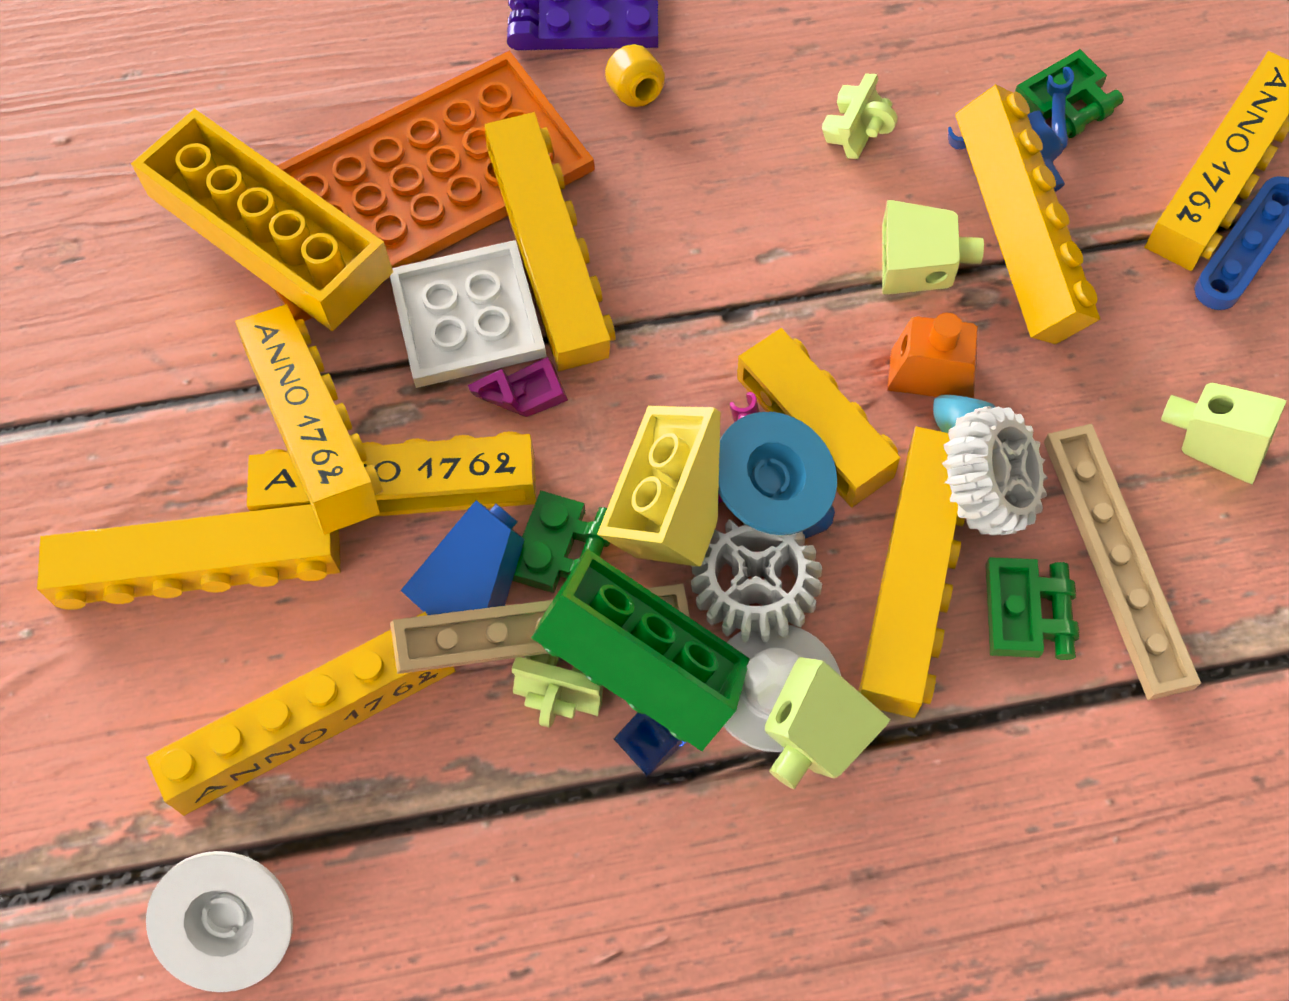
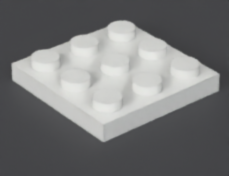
[390,240,547,388]

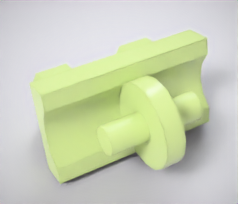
[822,73,898,159]
[512,653,603,728]

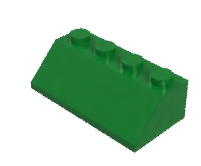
[531,549,750,751]

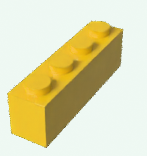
[737,327,901,508]

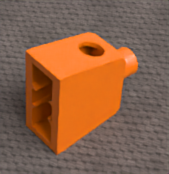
[887,312,978,398]

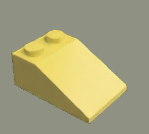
[597,406,721,567]

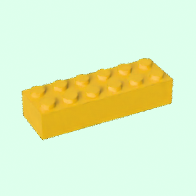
[131,108,393,332]

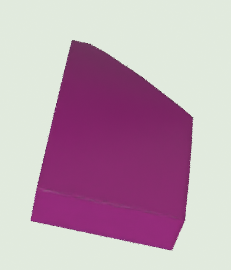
[468,357,568,417]

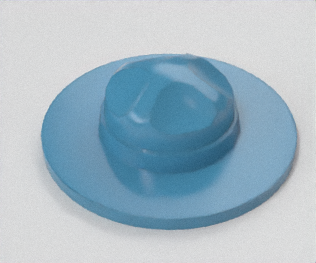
[718,412,837,535]

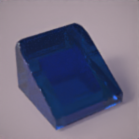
[614,712,686,776]

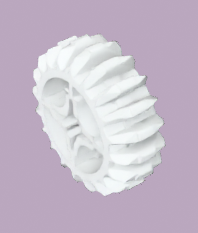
[942,406,1048,536]
[691,519,822,643]

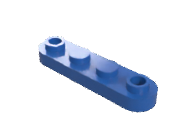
[1194,176,1289,310]

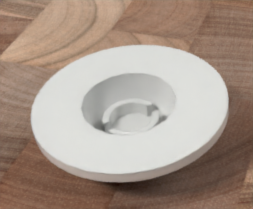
[723,625,841,752]
[146,851,293,992]

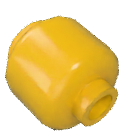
[605,44,665,107]

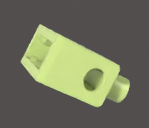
[882,200,984,294]
[1161,382,1287,485]
[765,657,891,789]

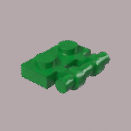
[1015,49,1124,138]
[512,490,610,593]
[985,557,1079,660]

